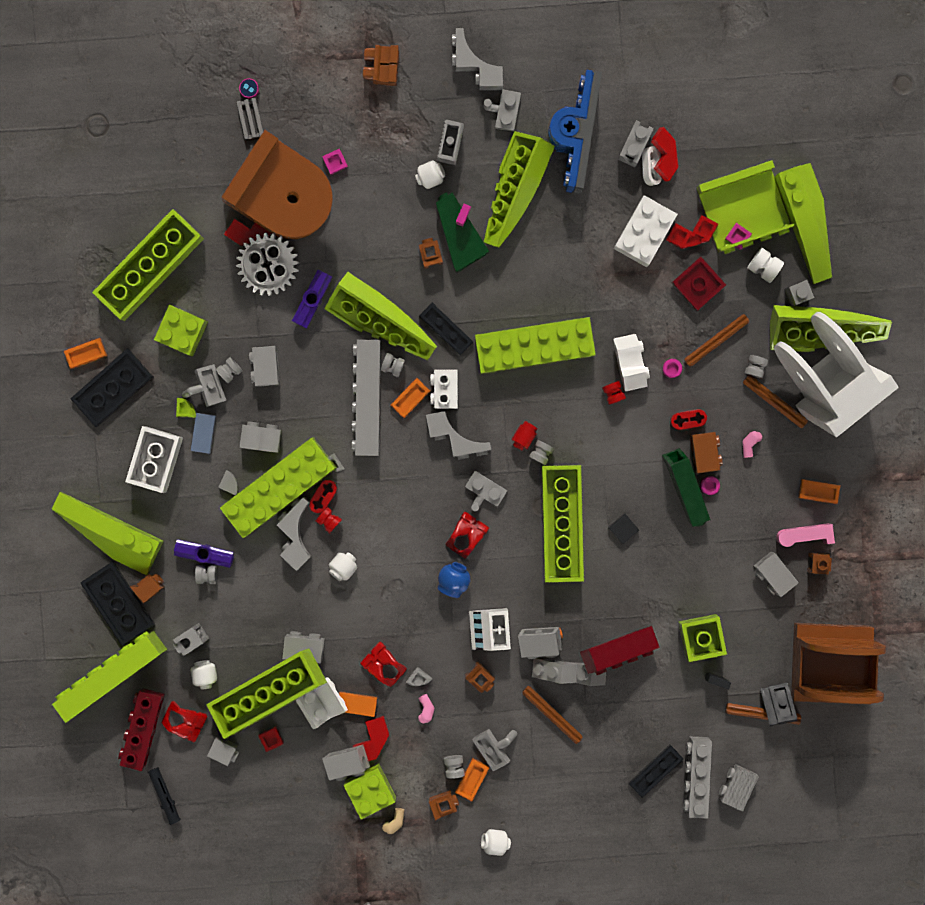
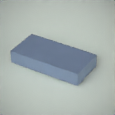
[191,413,216,454]

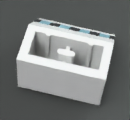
[469,608,511,651]

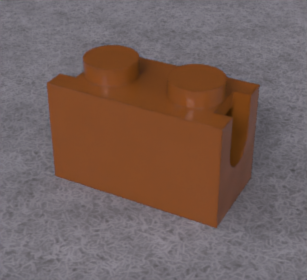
[690,432,723,473]

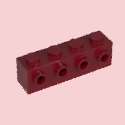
[580,626,660,675]
[118,688,165,771]

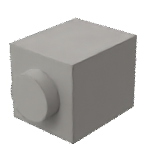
[785,280,814,306]
[207,736,239,766]

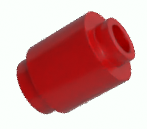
[511,421,538,451]

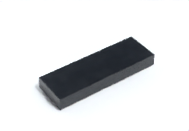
[419,302,473,356]
[629,744,684,798]

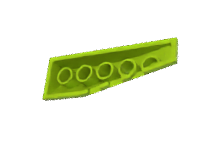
[484,131,555,248]
[774,163,832,284]
[324,272,437,360]
[770,305,892,352]
[52,492,164,575]

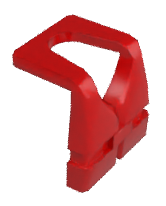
[445,512,489,558]
[360,642,407,687]
[161,701,208,743]

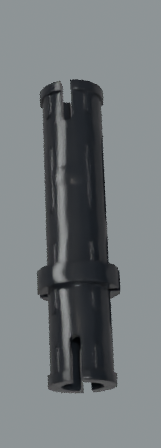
[147,767,181,825]

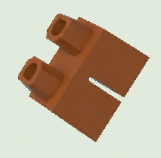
[363,45,399,86]

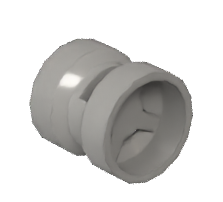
[381,353,405,377]
[744,355,768,379]
[216,357,243,383]
[529,440,555,465]
[195,565,217,584]
[444,755,465,778]

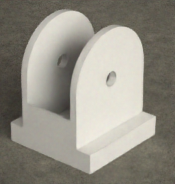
[774,312,899,437]

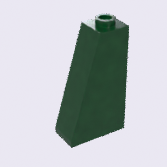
[436,192,489,273]
[662,448,711,527]

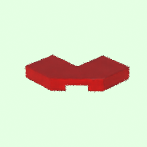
[651,127,678,182]
[666,215,718,249]
[224,219,272,246]
[353,716,390,761]

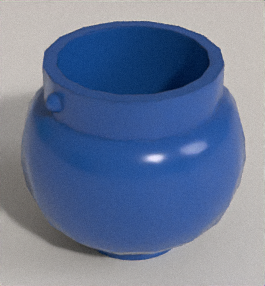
[438,562,471,598]

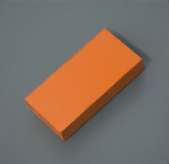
[64,338,107,369]
[391,378,430,418]
[798,479,841,504]
[339,692,377,717]
[455,758,489,801]

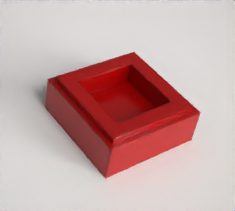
[258,726,284,752]

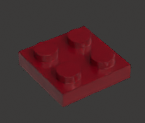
[671,257,726,311]

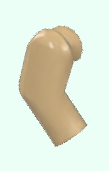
[382,808,404,834]

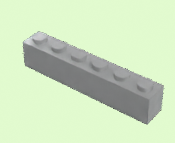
[352,340,381,456]

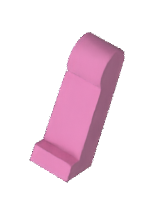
[776,523,835,547]

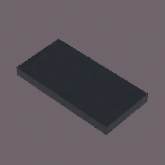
[70,348,154,427]
[80,561,155,646]

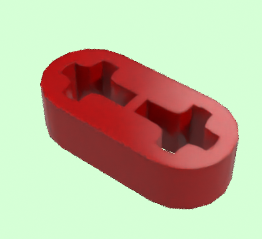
[670,409,707,430]
[309,480,337,513]

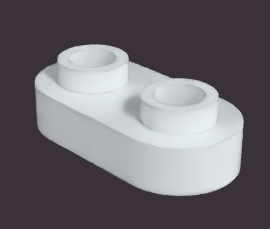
[642,146,662,186]

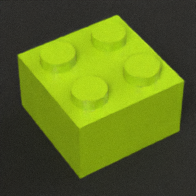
[154,305,208,357]
[678,614,727,662]
[344,764,396,819]

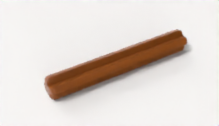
[684,314,749,367]
[743,375,808,428]
[522,686,583,744]
[725,703,801,725]

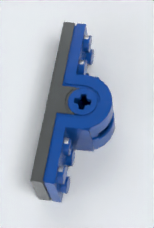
[548,70,602,194]

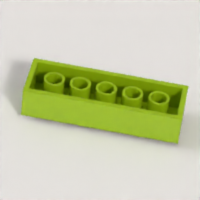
[92,209,204,321]
[475,317,596,374]
[220,437,337,538]
[541,465,584,582]
[52,631,167,723]
[206,648,327,739]

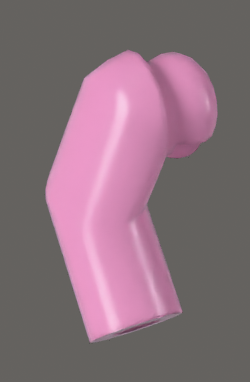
[742,431,762,458]
[418,694,435,724]

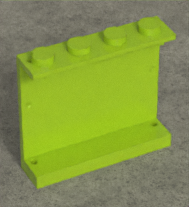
[697,160,794,254]

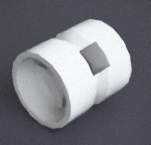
[747,248,784,283]

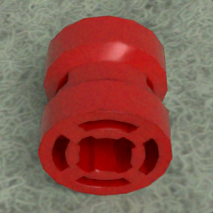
[602,380,626,405]
[315,507,342,534]

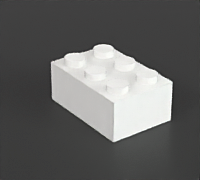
[613,195,678,267]
[125,426,183,493]

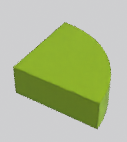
[176,398,196,418]

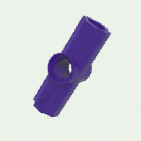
[292,270,333,329]
[174,539,234,568]

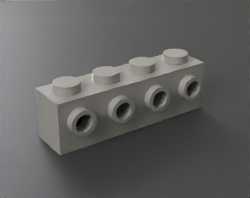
[683,736,712,819]

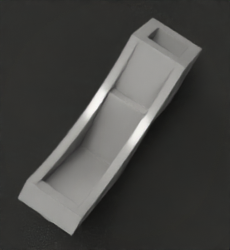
[452,28,503,90]
[426,411,491,460]
[277,497,311,571]
[532,658,607,686]

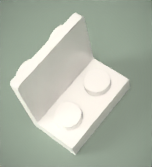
[296,677,348,729]

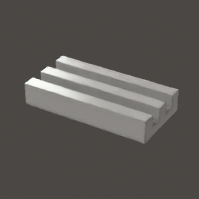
[237,98,263,140]

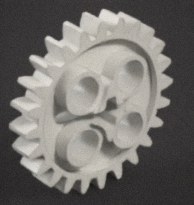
[236,233,299,296]

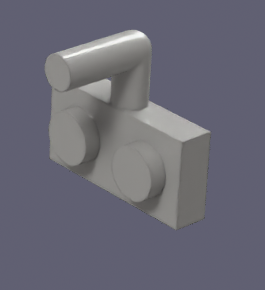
[484,89,521,132]
[182,364,226,407]
[465,471,507,511]
[472,729,517,771]

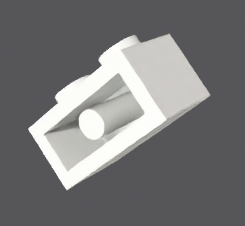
[431,370,458,409]

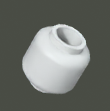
[415,160,445,189]
[329,552,357,581]
[190,660,217,690]
[481,829,511,856]

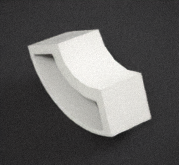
[613,334,650,391]

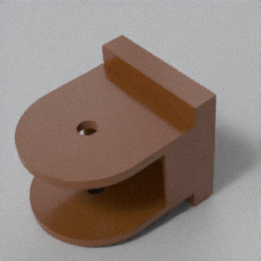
[222,130,333,239]
[791,623,886,704]

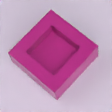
[322,148,348,175]
[456,204,471,227]
[725,223,752,250]

